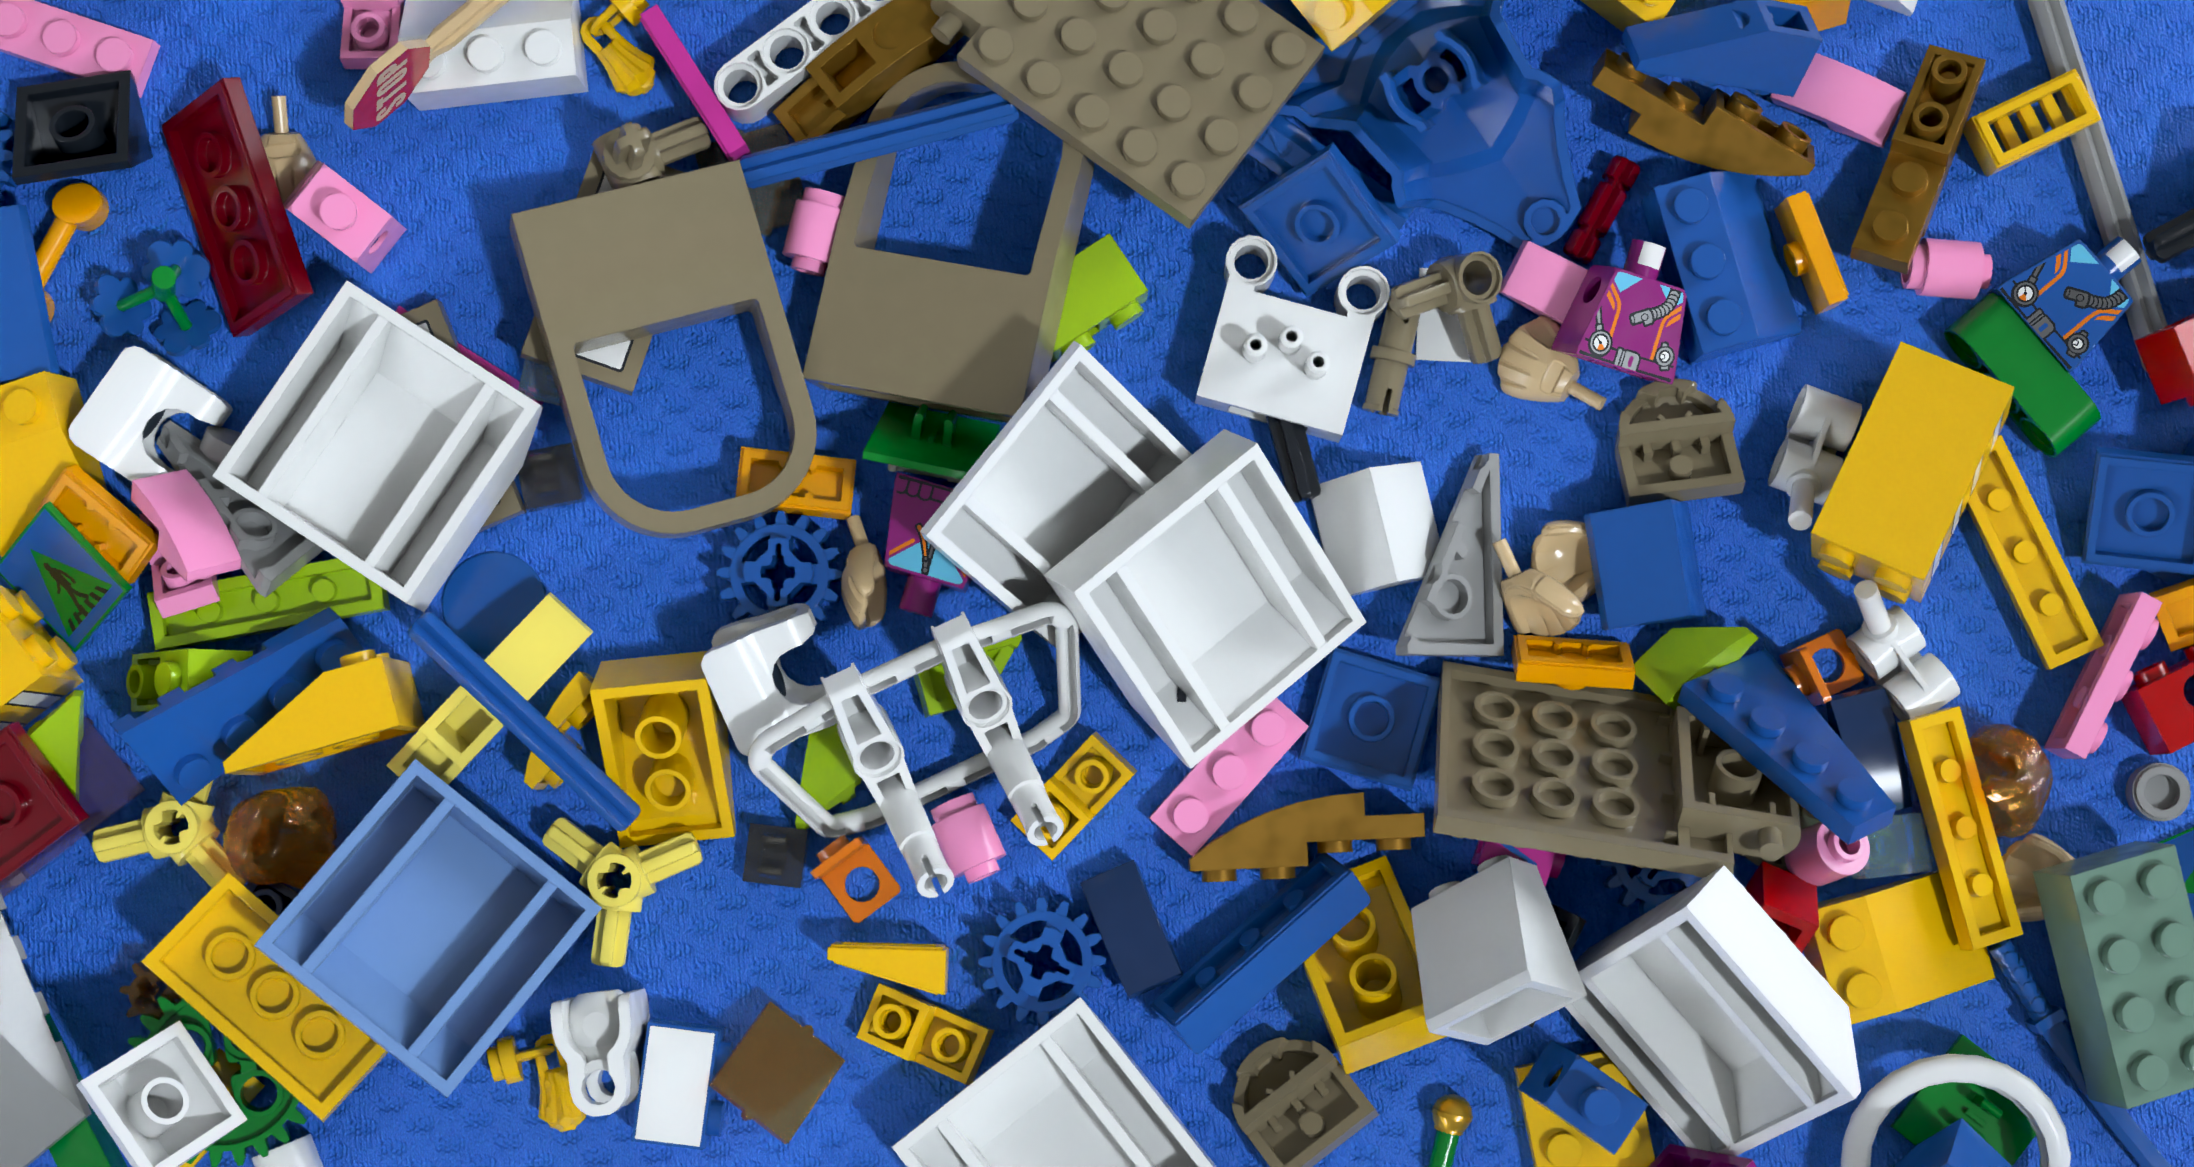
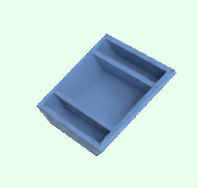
[254,759,602,1098]

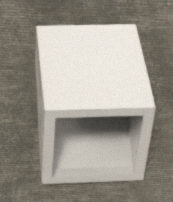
[1411,855,1587,1045]

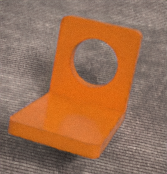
[1779,629,1864,706]
[810,835,901,923]

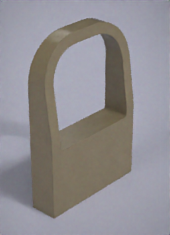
[803,61,1095,423]
[509,160,817,538]

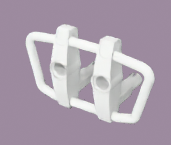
[748,602,1081,898]

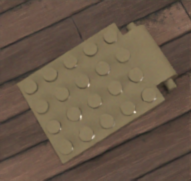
[930,0,1325,229]
[1433,661,1801,878]

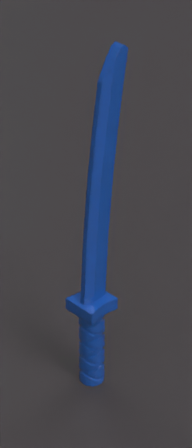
[1989,939,2172,1167]

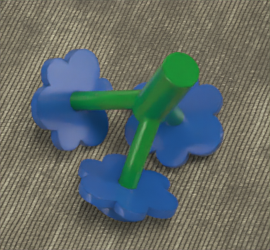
[90,239,222,356]

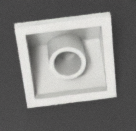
[1311,461,1440,596]
[76,1020,248,1167]

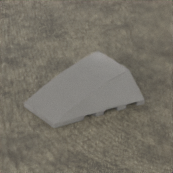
[0,892,92,1167]

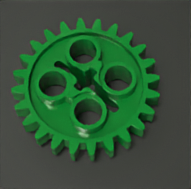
[128,995,308,1167]

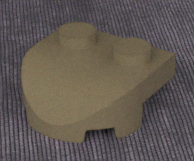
[1615,379,1745,507]
[1232,1037,1379,1167]

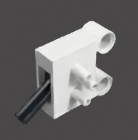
[1195,235,1390,503]

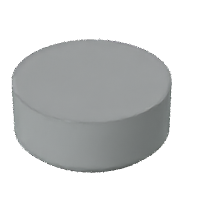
[199,426,241,464]
[2125,763,2191,821]

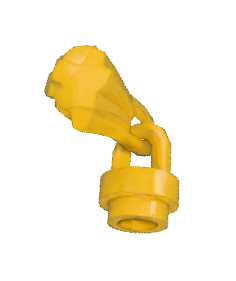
[580,0,656,96]
[487,1033,586,1132]

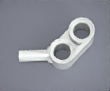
[1768,384,1862,531]
[1846,580,1960,721]

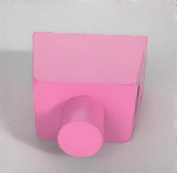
[283,160,407,274]

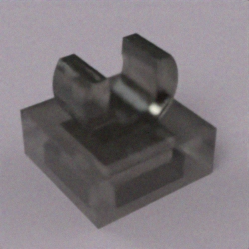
[518,443,586,512]
[743,823,810,888]

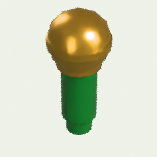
[1428,1094,1473,1167]

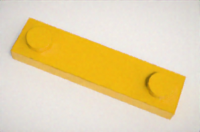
[1966,435,2104,670]
[1897,706,2023,951]

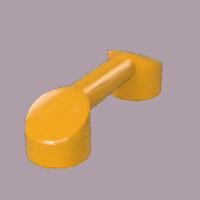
[36,183,109,322]

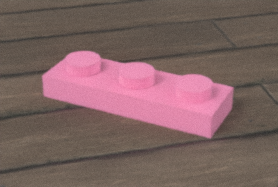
[0,0,160,98]
[2044,592,2163,759]
[1148,698,1309,856]

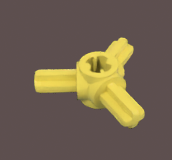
[92,780,249,888]
[542,817,703,967]

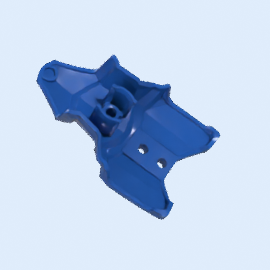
[1259,0,1582,249]

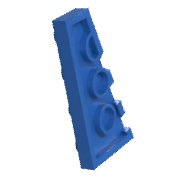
[110,607,364,806]
[1678,648,1897,845]

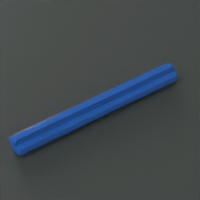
[740,91,1020,189]
[408,612,641,832]

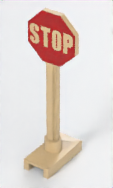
[344,0,510,130]

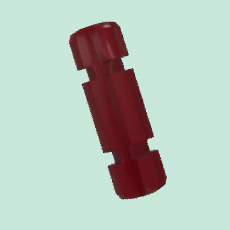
[1563,155,1640,264]

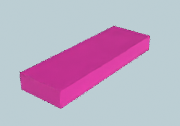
[640,4,751,162]

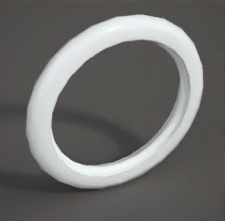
[1841,1054,2071,1167]

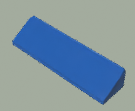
[1150,853,1371,1054]

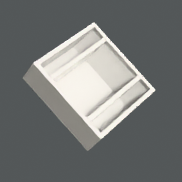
[212,280,543,612]
[920,341,1192,648]
[1044,429,1366,769]
[1565,865,1861,1156]
[892,997,1217,1167]

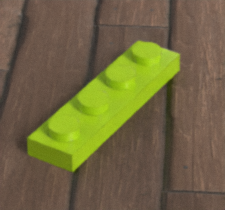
[147,558,390,651]

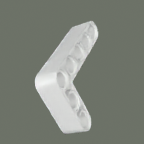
[714,0,892,124]

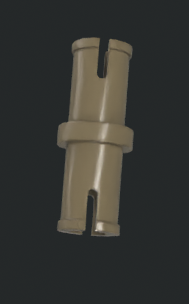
[1362,296,1420,417]

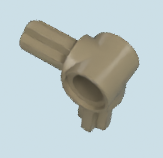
[592,117,711,190]
[1388,251,1503,364]

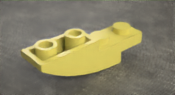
[386,592,593,785]

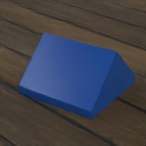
[1583,499,1707,630]

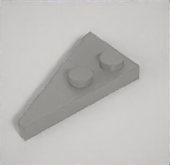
[157,420,324,598]
[1396,453,1504,657]

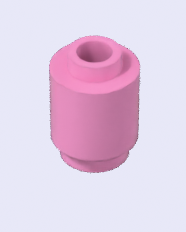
[782,187,845,277]
[1901,238,1993,300]
[930,792,1006,884]
[1785,822,1870,886]

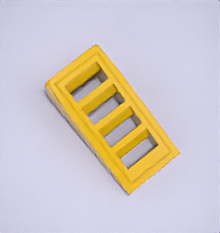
[1963,68,2101,177]
[827,941,949,995]

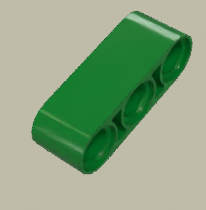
[1944,293,2101,458]

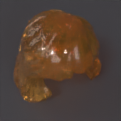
[1969,724,2053,838]
[223,785,337,889]

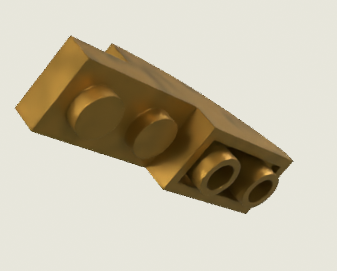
[773,0,964,142]
[1850,44,1986,275]
[1592,48,1815,176]
[1188,792,1425,882]

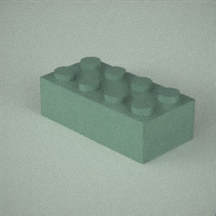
[2033,841,2194,1109]

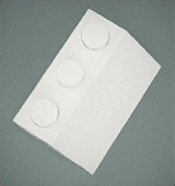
[398,0,589,111]

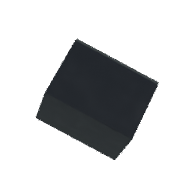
[12,70,153,185]

